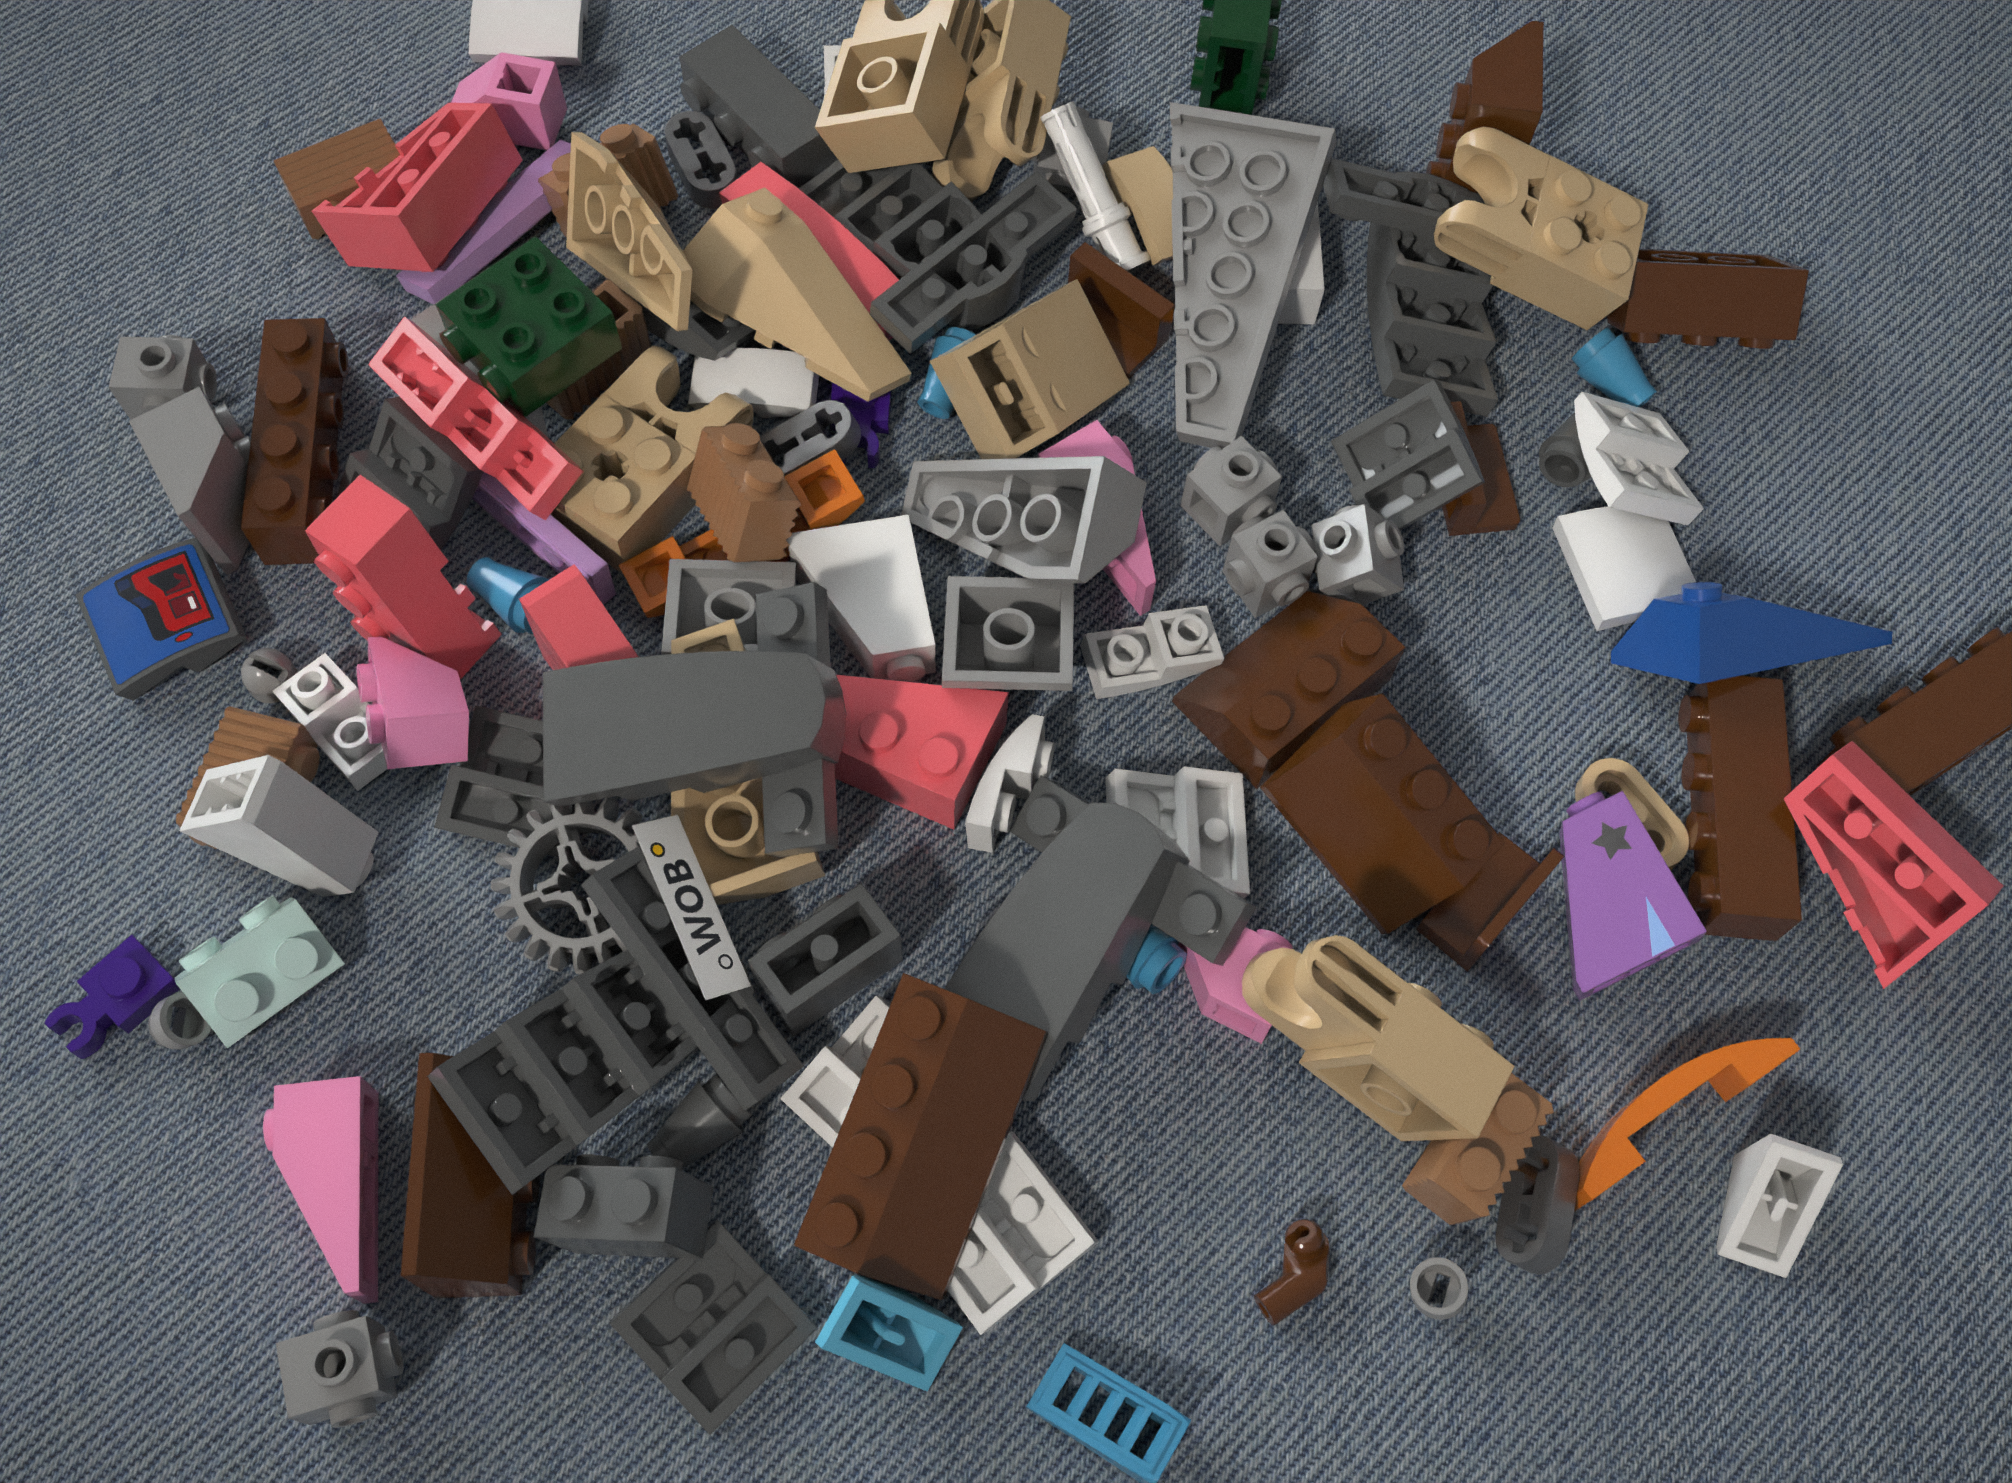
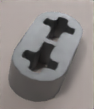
[665,111,737,209]
[760,400,861,476]
[1496,1135,1579,1275]

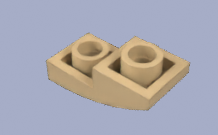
[1102,146,1173,266]

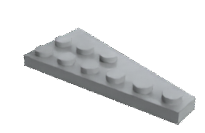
[1170,102,1337,449]

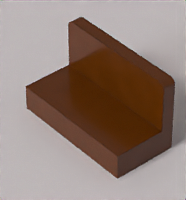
[1068,242,1175,379]
[1442,401,1520,536]
[1416,832,1565,972]

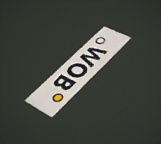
[632,815,751,1001]

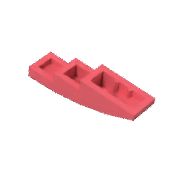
[719,162,899,340]
[368,316,584,520]

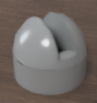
[241,648,298,703]
[148,992,212,1050]
[1410,1257,1468,1320]

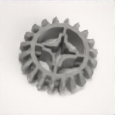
[491,797,642,975]

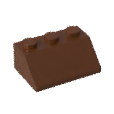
[1426,21,1544,194]
[1607,249,1809,349]
[1172,591,1406,789]
[1260,693,1505,934]
[401,1053,540,1298]

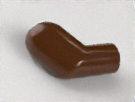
[1254,1219,1330,1326]

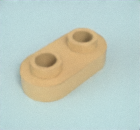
[1575,758,1689,870]

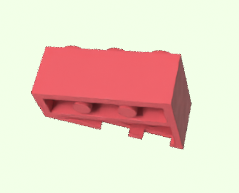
[312,103,523,272]
[305,475,502,680]
[835,675,1009,830]
[1784,741,2003,989]

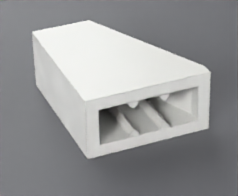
[787,515,936,682]
[179,755,378,897]

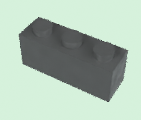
[679,25,838,188]

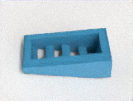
[1026,1343,1191,1483]

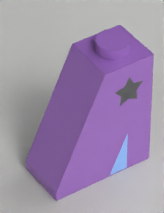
[1559,791,1707,1001]

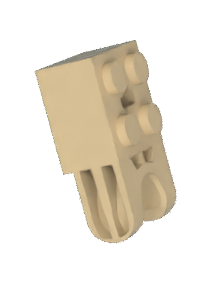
[815,0,984,173]
[932,0,1071,202]
[1434,127,1649,330]
[551,346,754,574]
[1242,935,1515,1141]

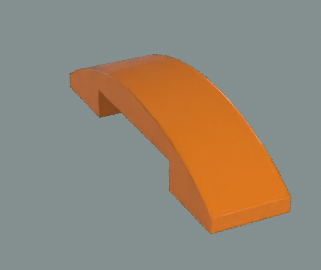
[619,449,865,618]
[1574,1038,1801,1212]

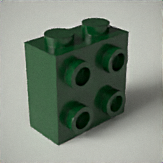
[1190,0,1282,115]
[435,236,622,417]

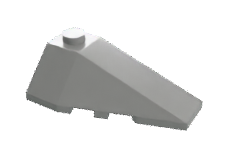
[901,456,1147,583]

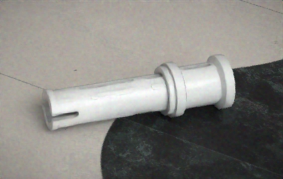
[1040,101,1151,271]

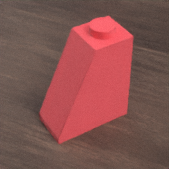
[519,564,639,670]

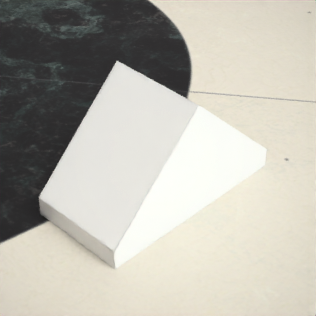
[1716,1134,1843,1278]

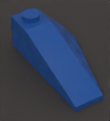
[1611,582,1892,684]

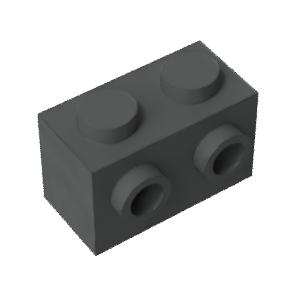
[748,883,903,1037]
[534,1154,714,1259]

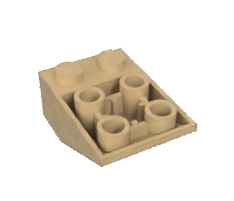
[930,279,1130,459]

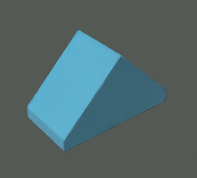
[815,1274,963,1392]

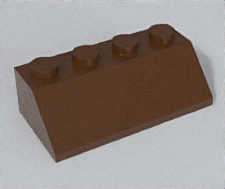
[793,973,1048,1300]

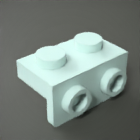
[174,895,345,1048]

